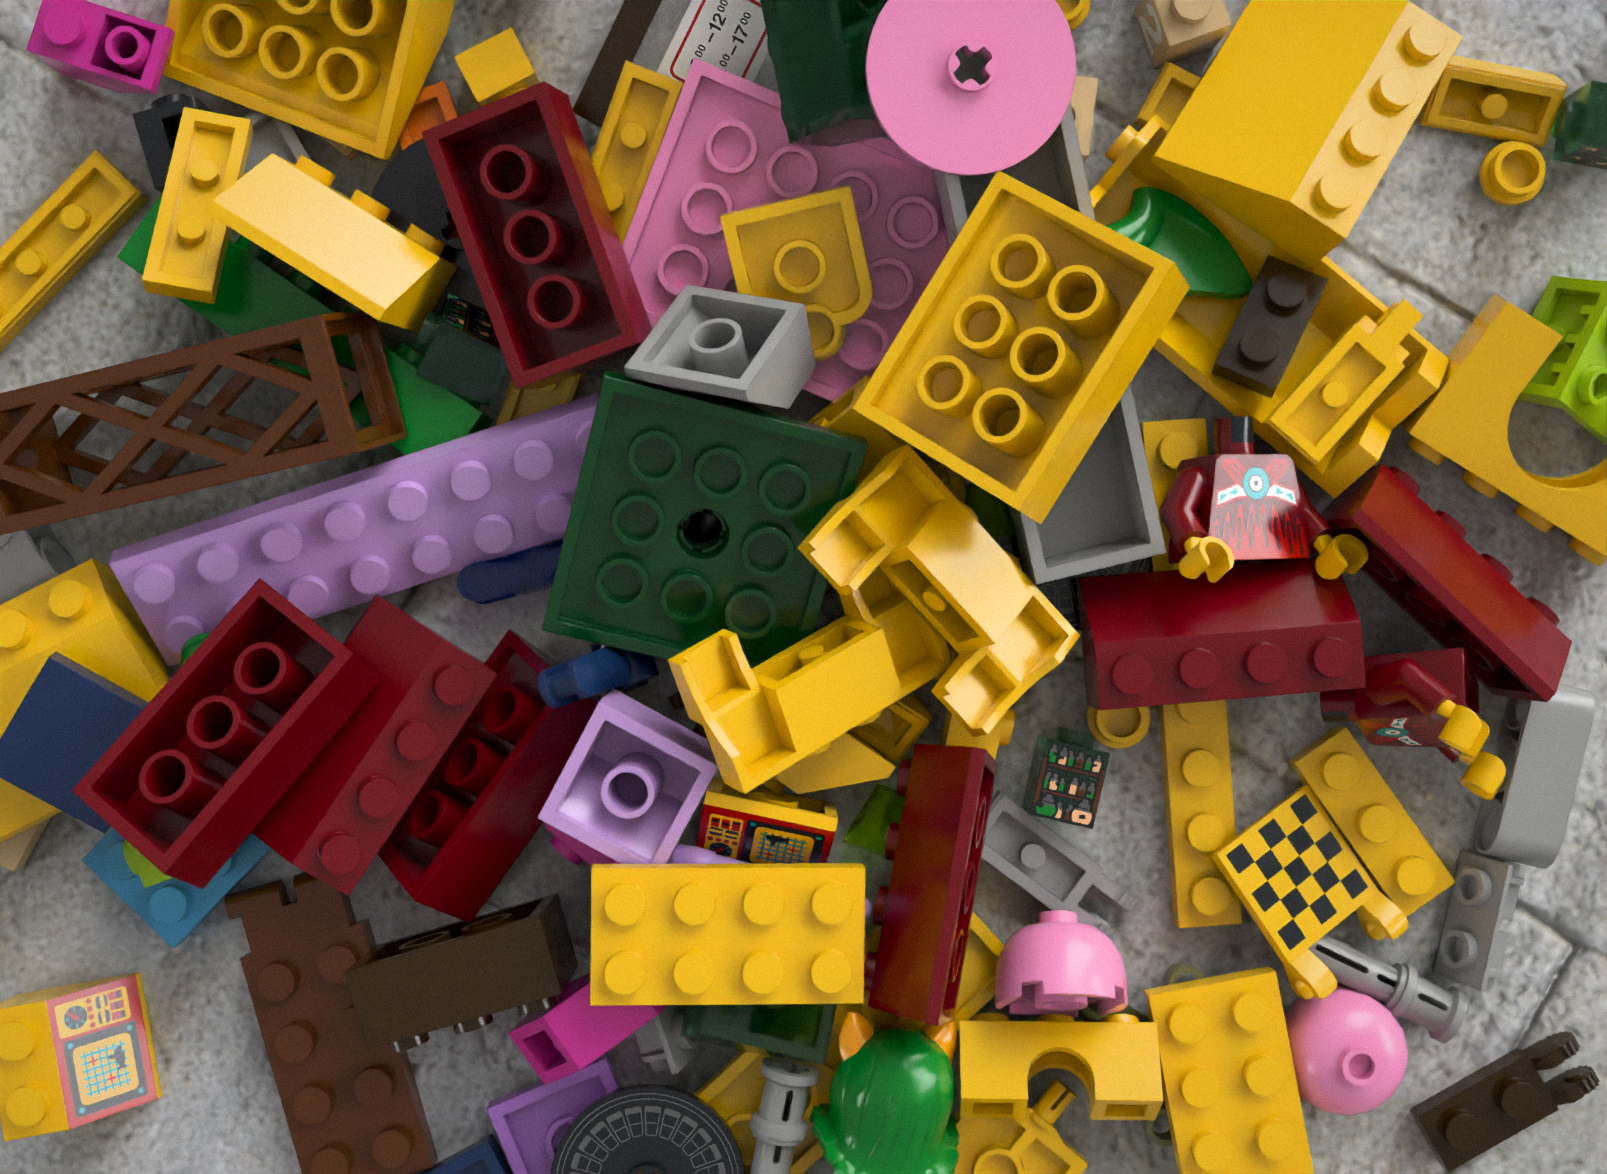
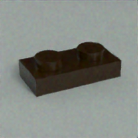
[1212,255,1329,399]

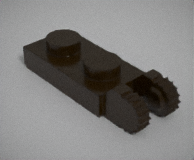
[1410,1031,1600,1172]

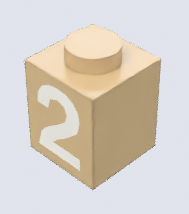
[1133,0,1232,70]

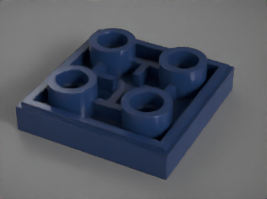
[0,651,149,834]

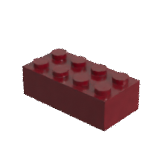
[421,81,652,389]
[72,578,384,889]

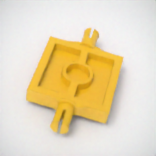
[953,1077,1089,1174]

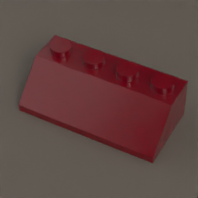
[1320,464,1572,702]
[1076,558,1367,710]
[251,594,498,896]
[377,629,602,923]
[864,744,998,1026]

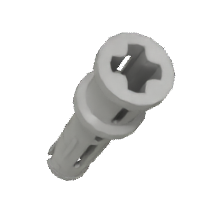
[1268,935,1468,1043]
[750,1056,819,1174]

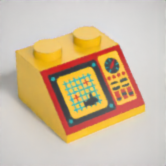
[696,777,838,863]
[0,972,162,1142]

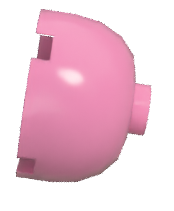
[994,910,1128,1018]
[1283,982,1409,1116]

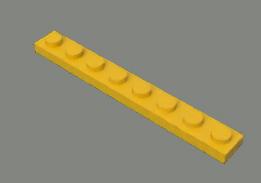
[1139,418,1242,928]

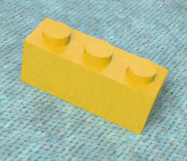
[205,153,459,333]

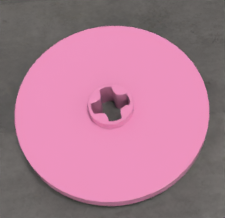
[865,0,1076,176]

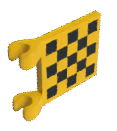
[1210,784,1408,1000]

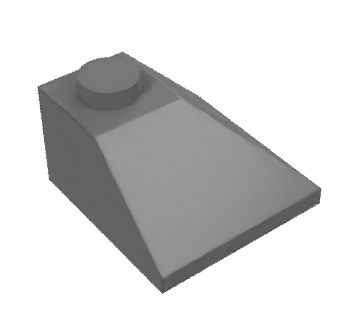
[624,284,816,409]

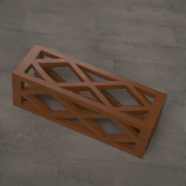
[0,310,408,535]

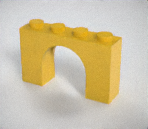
[1400,294,1607,567]

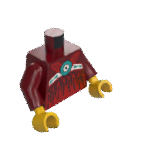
[1159,416,1368,583]
[1320,648,1506,800]

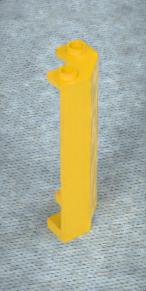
[1090,114,1450,499]

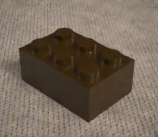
[345,893,578,1052]

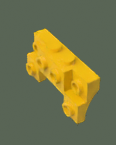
[797,443,1080,737]
[668,566,953,794]

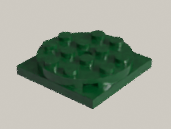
[542,371,868,669]

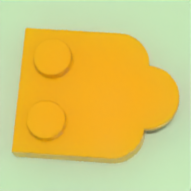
[720,184,872,361]

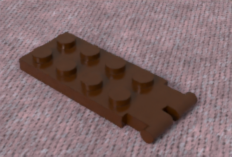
[224,872,438,1174]

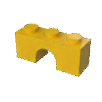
[958,1013,1163,1121]

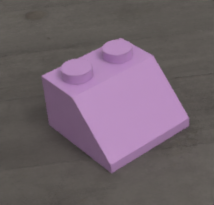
[537,688,718,864]

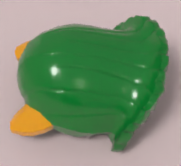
[810,1011,960,1174]

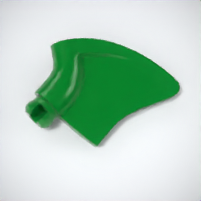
[1106,187,1253,299]

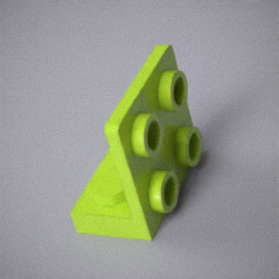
[1516,276,1607,446]

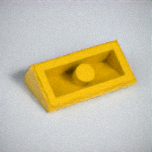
[1419,55,1568,148]

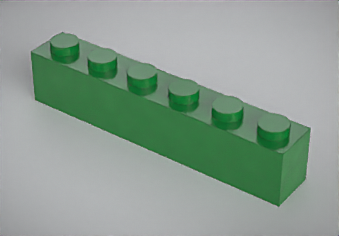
[117,194,493,455]

